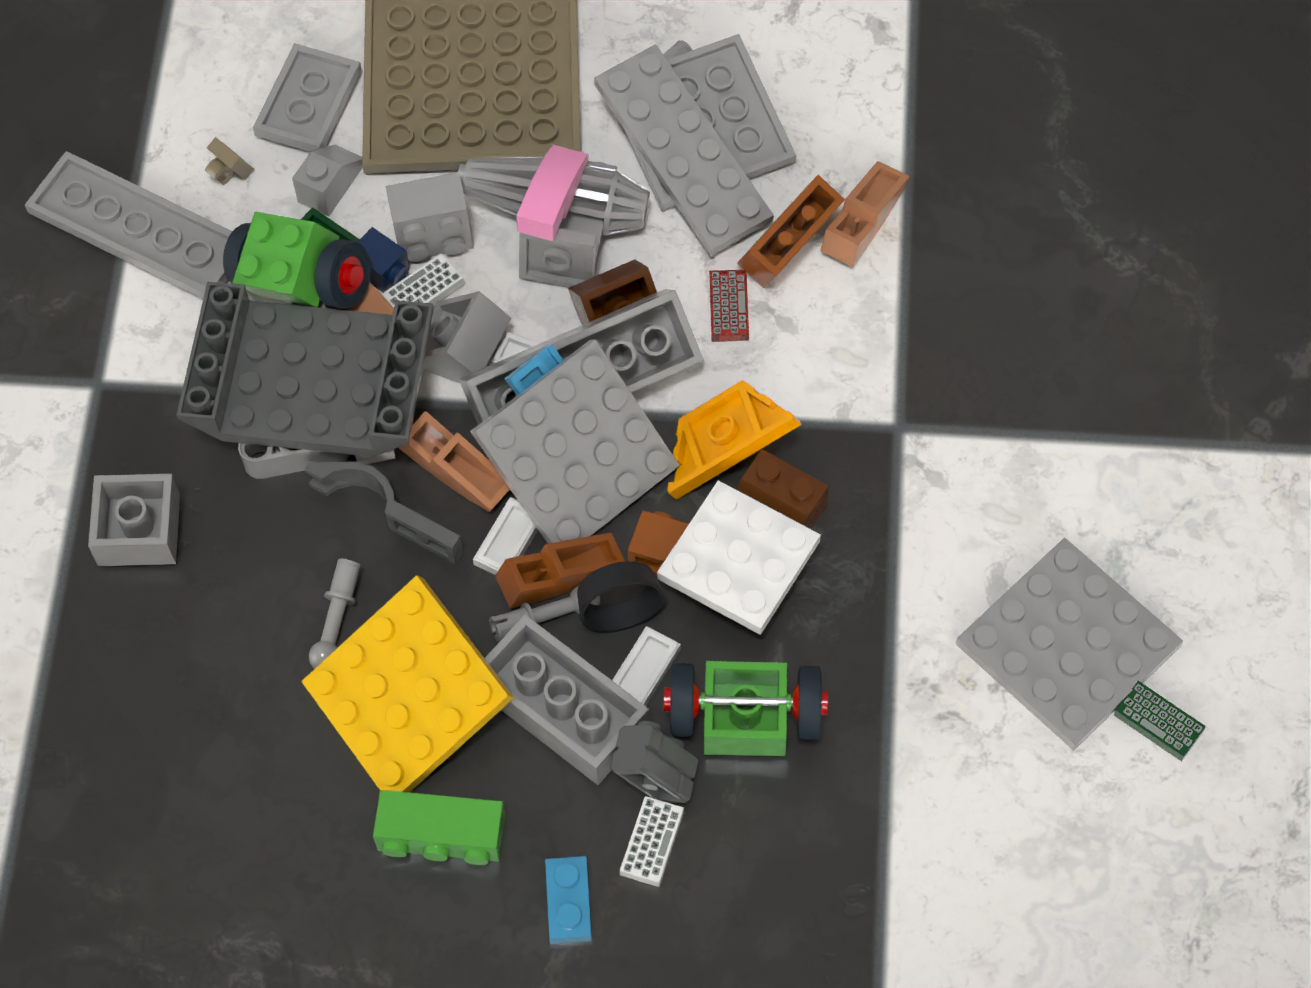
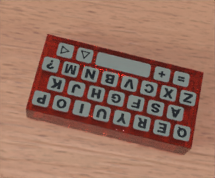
[709,270,749,342]

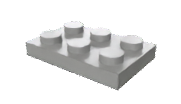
[253,43,362,152]

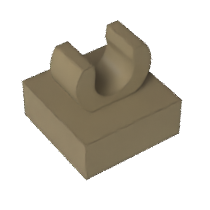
[205,137,254,185]

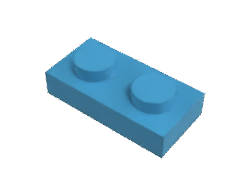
[545,856,592,944]

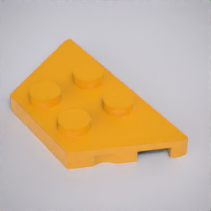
[667,380,801,500]

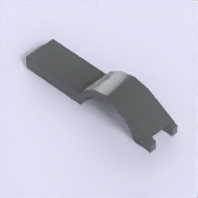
[305,462,464,565]

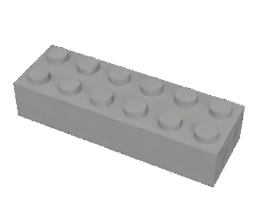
[459,289,704,425]

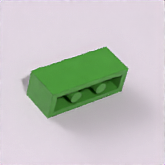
[373,790,506,865]

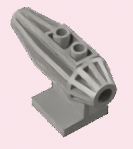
[458,153,650,287]

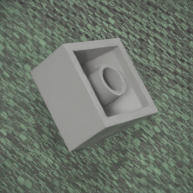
[422,291,511,383]

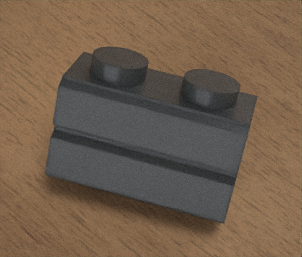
[611,721,698,803]

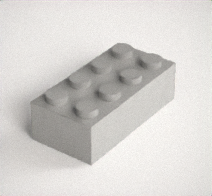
[485,614,650,785]

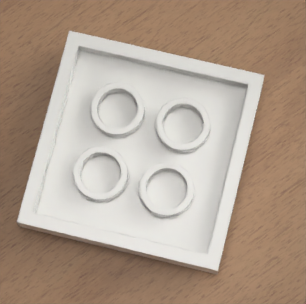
[657,480,821,635]

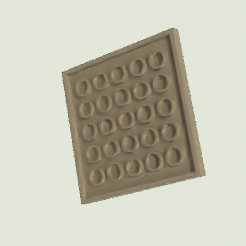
[362,0,581,173]

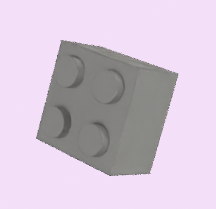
[385,172,473,262]
[88,474,180,566]

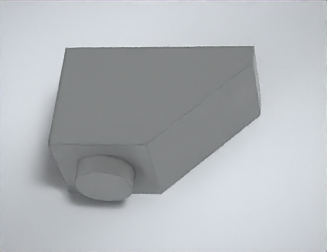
[292,144,363,217]

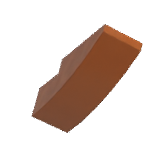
[495,533,625,608]

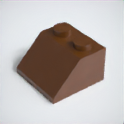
[568,259,657,325]
[736,449,829,529]

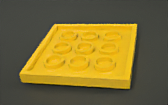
[301,575,514,793]

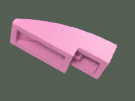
[517,144,589,242]

